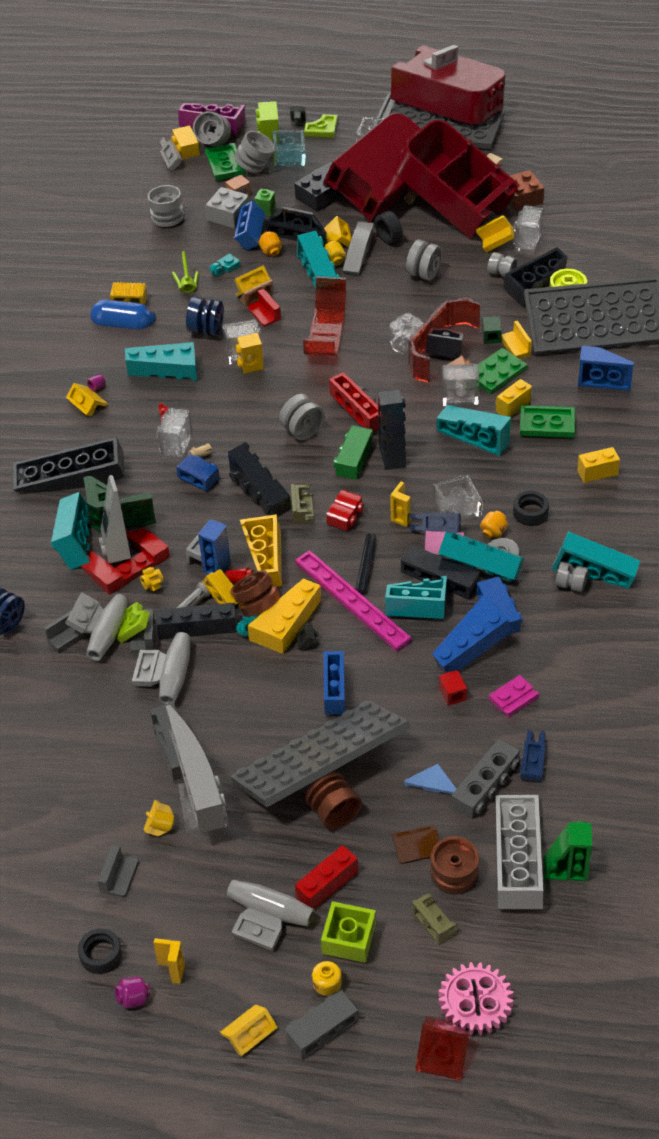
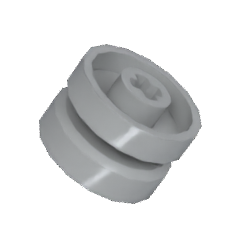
[406,239,443,281]
[279,394,325,440]

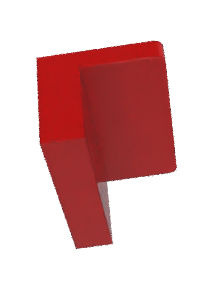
[248,289,281,327]

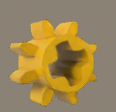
[140,567,164,591]

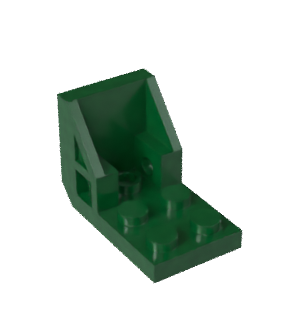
[83,476,156,533]

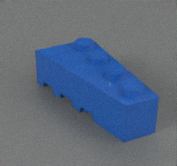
[432,594,512,673]

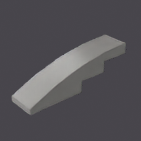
[343,221,374,276]

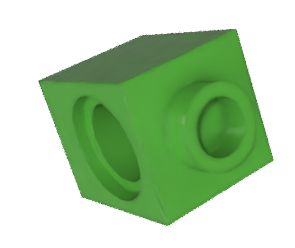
[255,189,276,216]

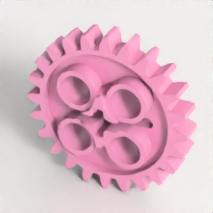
[439,962,514,1035]

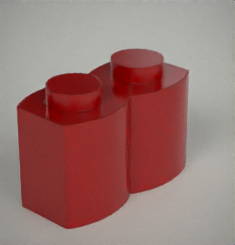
[326,490,364,531]

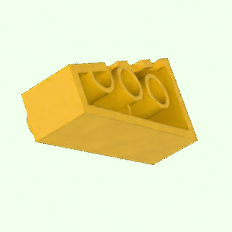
[240,515,282,587]
[248,579,321,654]

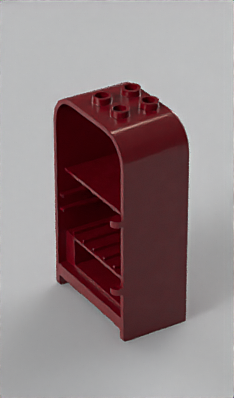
[391,45,506,124]
[323,113,421,223]
[396,120,520,239]

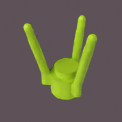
[172,251,199,293]

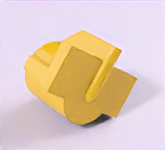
[143,800,175,836]

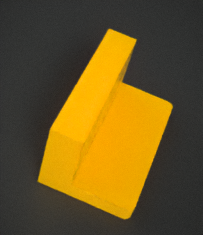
[324,216,352,248]
[476,216,514,253]
[234,265,271,297]
[501,321,532,360]
[66,383,108,416]
[390,482,411,527]
[202,569,238,605]
[153,938,185,984]
[220,1005,278,1056]

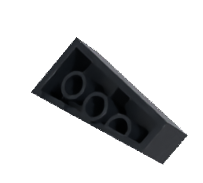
[503,247,568,308]
[378,390,406,470]
[228,442,291,516]

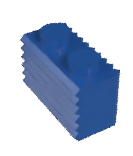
[176,453,219,492]

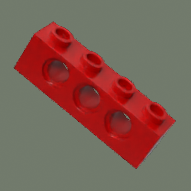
[329,372,378,433]

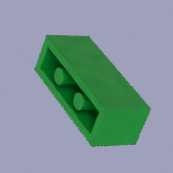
[333,426,373,480]

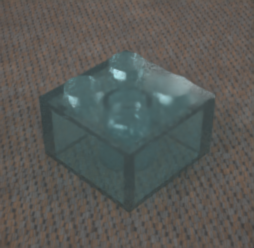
[272,130,306,166]

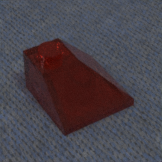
[415,1016,469,1080]

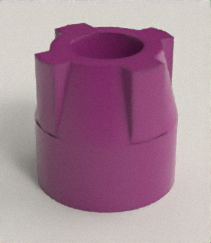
[87,373,106,392]

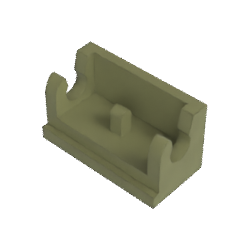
[291,484,314,524]
[412,893,458,945]

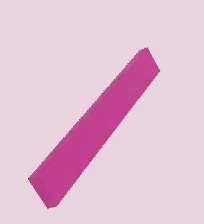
[295,550,412,652]

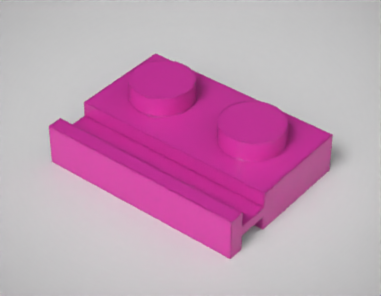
[489,675,539,718]

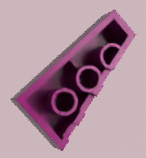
[178,103,245,136]

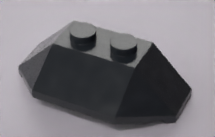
[266,206,327,247]

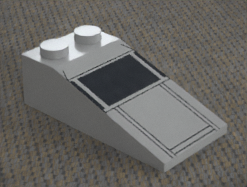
[99,475,131,563]

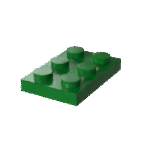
[205,143,245,181]
[470,348,528,395]
[520,405,575,438]

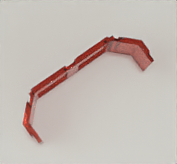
[303,276,347,357]
[409,297,480,383]

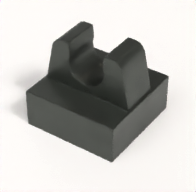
[290,106,306,125]
[296,622,320,651]

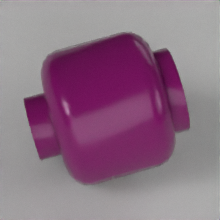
[115,976,150,1008]

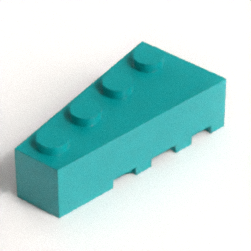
[296,231,341,296]
[125,342,197,381]
[436,405,511,456]
[51,492,90,570]
[551,531,640,588]
[438,532,525,582]

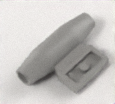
[65,592,128,661]
[132,632,191,704]
[227,880,315,951]

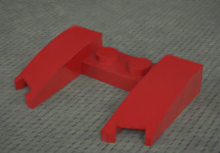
[81,528,170,595]

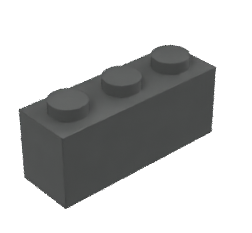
[285,990,359,1060]

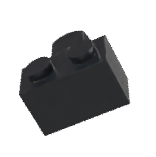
[426,327,464,359]

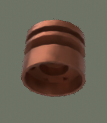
[305,772,362,830]

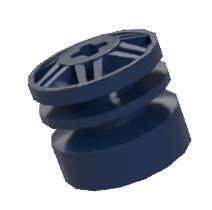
[186,297,224,336]
[0,587,25,634]

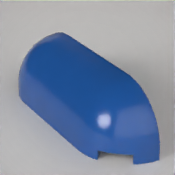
[90,300,156,329]

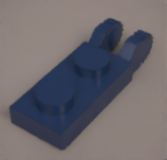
[410,513,461,532]
[520,730,546,781]

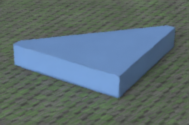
[404,764,456,794]

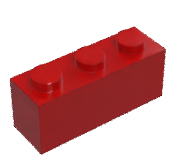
[295,845,358,909]

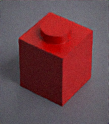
[439,670,467,706]

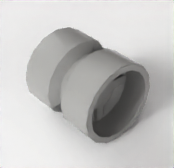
[487,252,517,277]
[555,562,589,593]

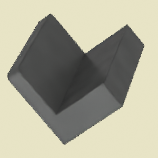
[130,609,155,653]
[44,611,91,654]
[98,845,138,898]

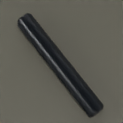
[355,533,376,595]

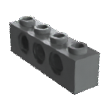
[451,739,521,820]

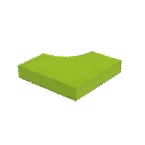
[304,114,338,138]
[117,602,150,643]

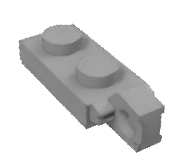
[160,137,182,171]

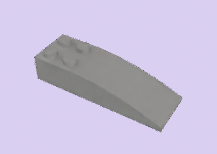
[166,705,227,833]
[496,795,543,909]

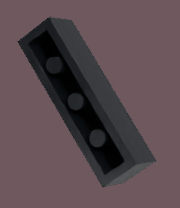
[401,545,480,600]
[156,603,237,640]

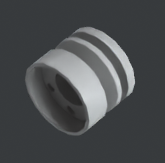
[193,111,231,147]
[234,131,275,173]
[148,185,184,227]

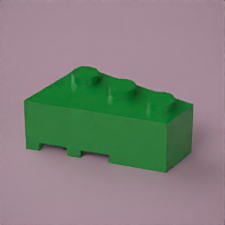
[543,821,592,881]

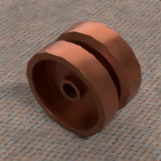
[230,570,281,617]
[430,836,479,894]

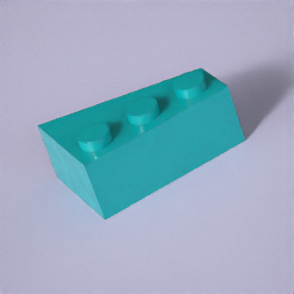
[385,576,447,619]

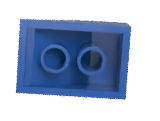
[578,346,634,391]

